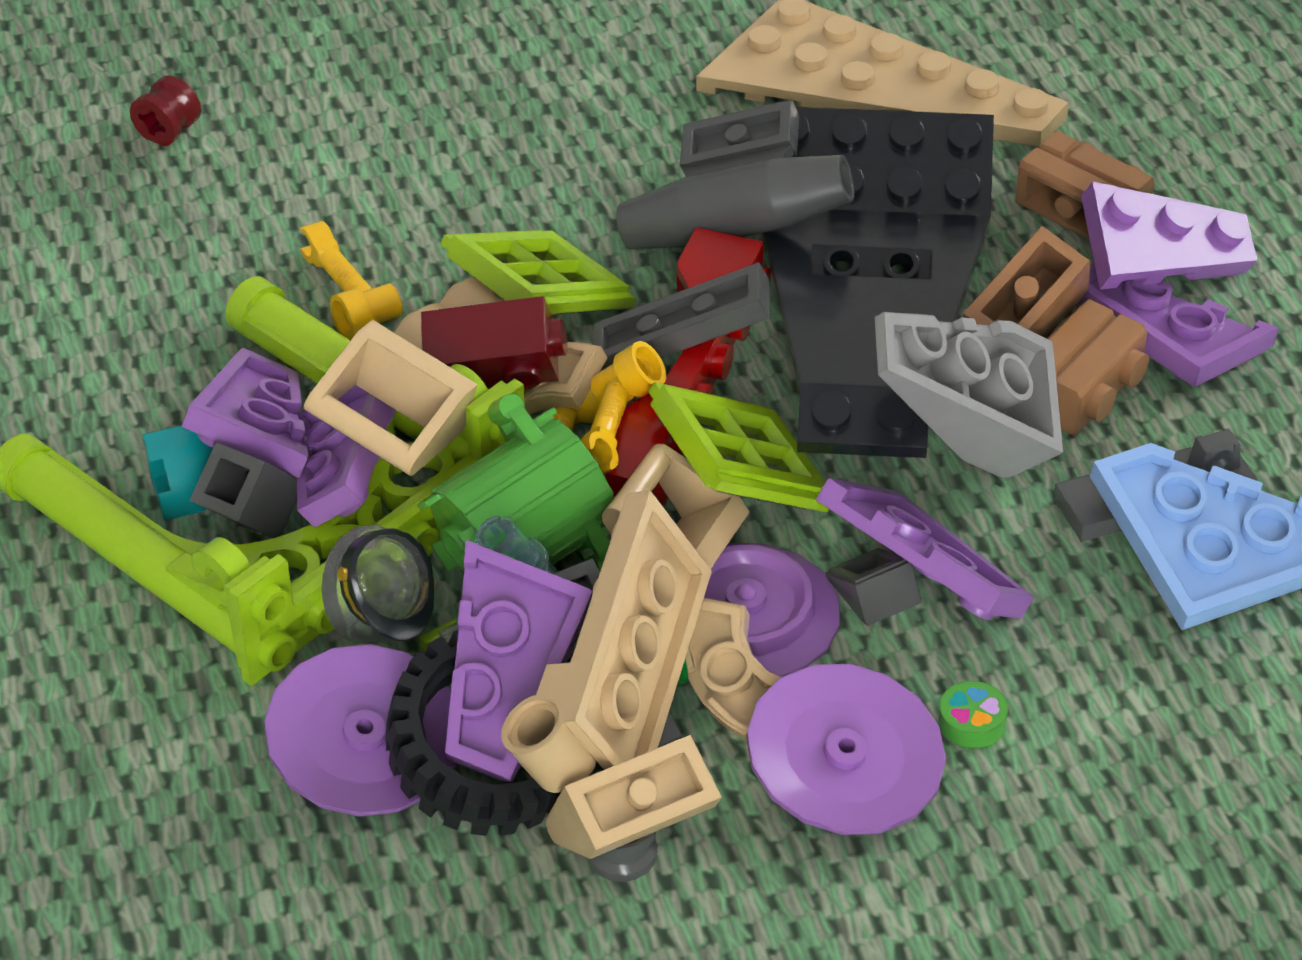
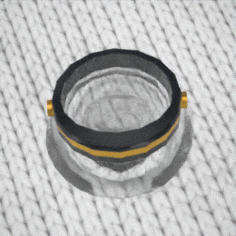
[322,524,436,645]

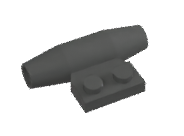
[616,99,854,249]

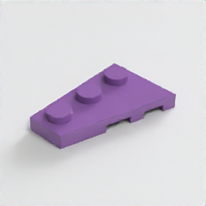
[1076,263,1279,387]
[182,347,308,479]
[296,385,396,528]
[816,478,1035,620]
[445,540,593,783]

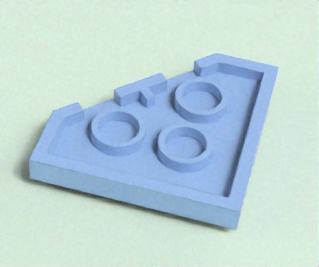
[1090,443,1302,630]

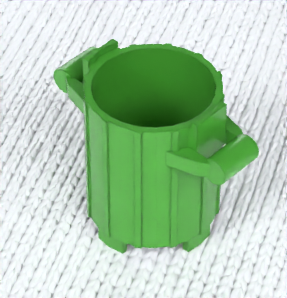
[417,393,614,572]

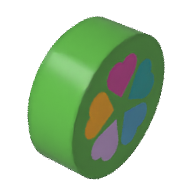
[938,681,1008,748]

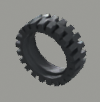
[385,630,571,836]

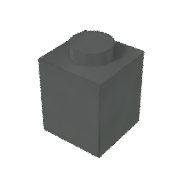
[189,442,297,538]

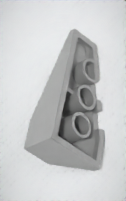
[875,312,1063,478]

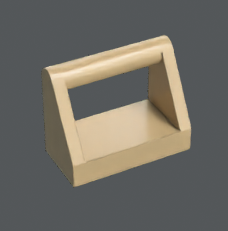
[304,320,478,476]
[602,444,749,569]
[546,735,722,859]

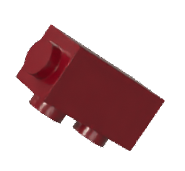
[421,296,568,390]

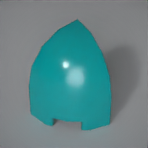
[142,425,213,521]

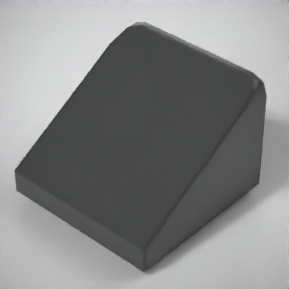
[825,548,921,626]

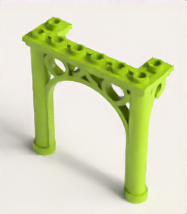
[0,276,525,686]

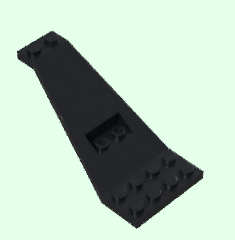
[762,107,994,458]

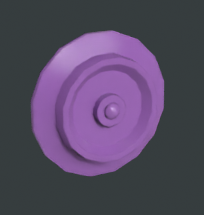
[704,543,840,677]
[264,644,457,817]
[746,664,946,835]

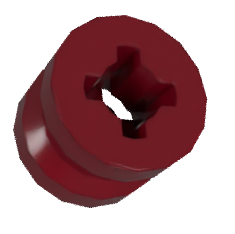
[129,75,202,146]

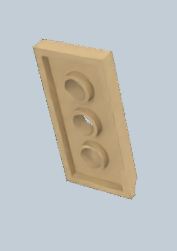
[501,490,712,793]

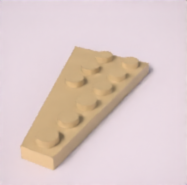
[696,0,1069,147]

